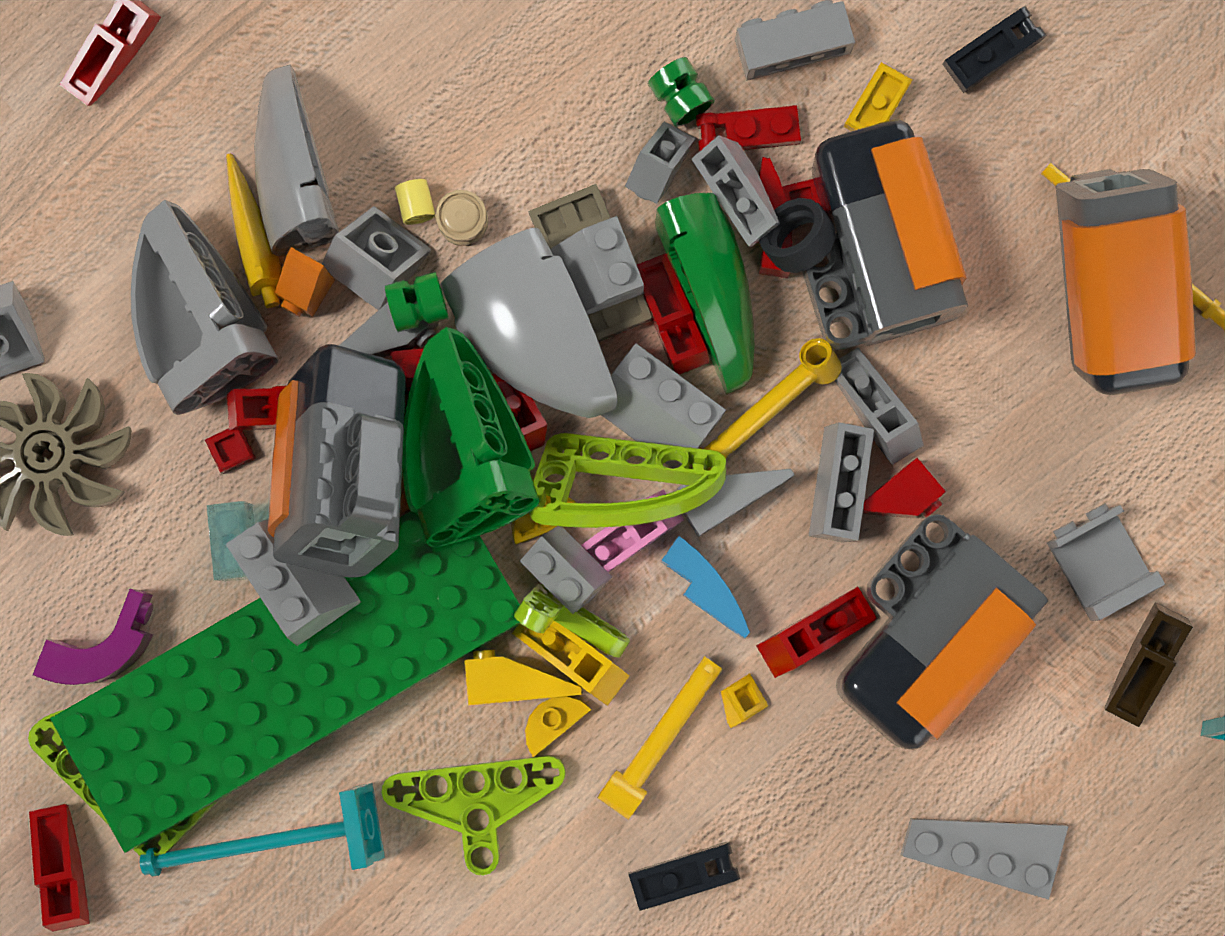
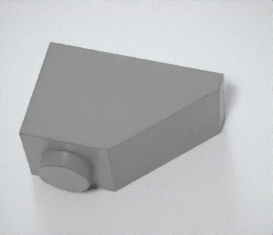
[625,121,696,204]

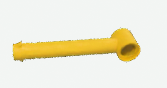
[700,338,842,470]
[597,656,722,820]

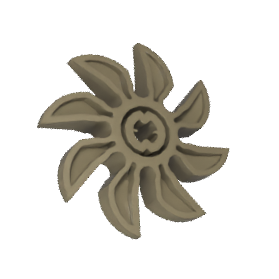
[0,373,132,536]

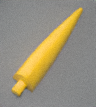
[226,153,282,308]

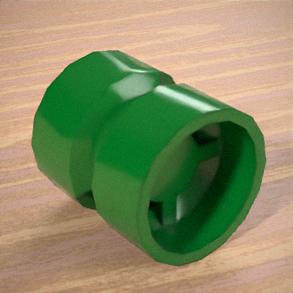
[648,57,715,127]
[385,272,449,333]

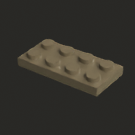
[528,184,652,342]

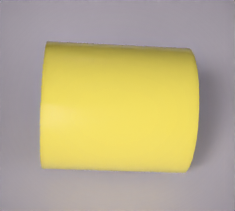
[395,179,435,225]

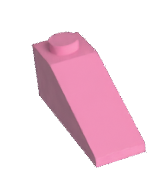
[581,489,684,572]

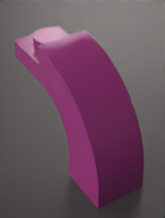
[33,589,153,685]

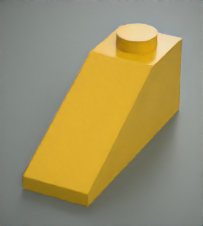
[512,621,629,706]
[464,650,582,706]

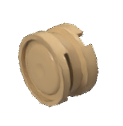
[435,190,488,246]

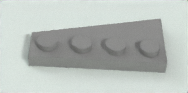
[900,818,1068,900]

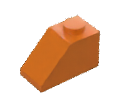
[275,247,335,318]

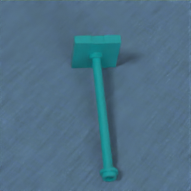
[140,783,385,877]

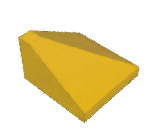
[721,673,769,728]

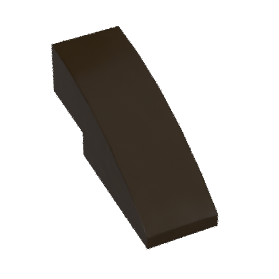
[1104,602,1193,727]

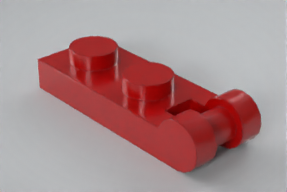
[696,105,801,152]

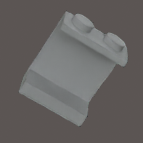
[1047,503,1165,621]

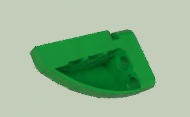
[655,193,755,395]
[402,327,540,547]

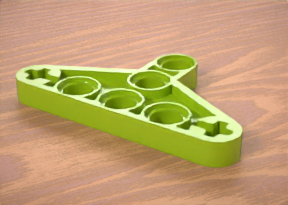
[381,755,566,876]

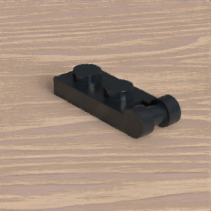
[942,6,1047,93]
[628,841,740,911]

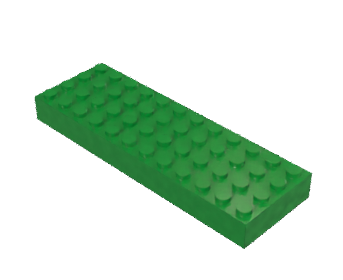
[50,511,521,853]

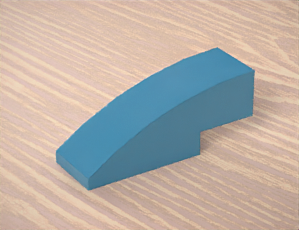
[661,536,750,639]

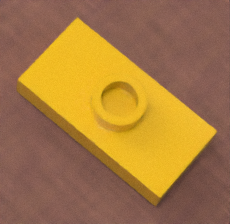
[843,62,913,131]

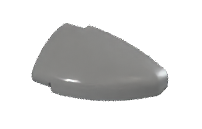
[254,64,339,256]
[131,200,278,415]
[440,228,617,418]

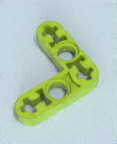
[514,584,630,658]

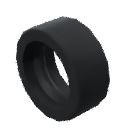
[759,198,835,273]

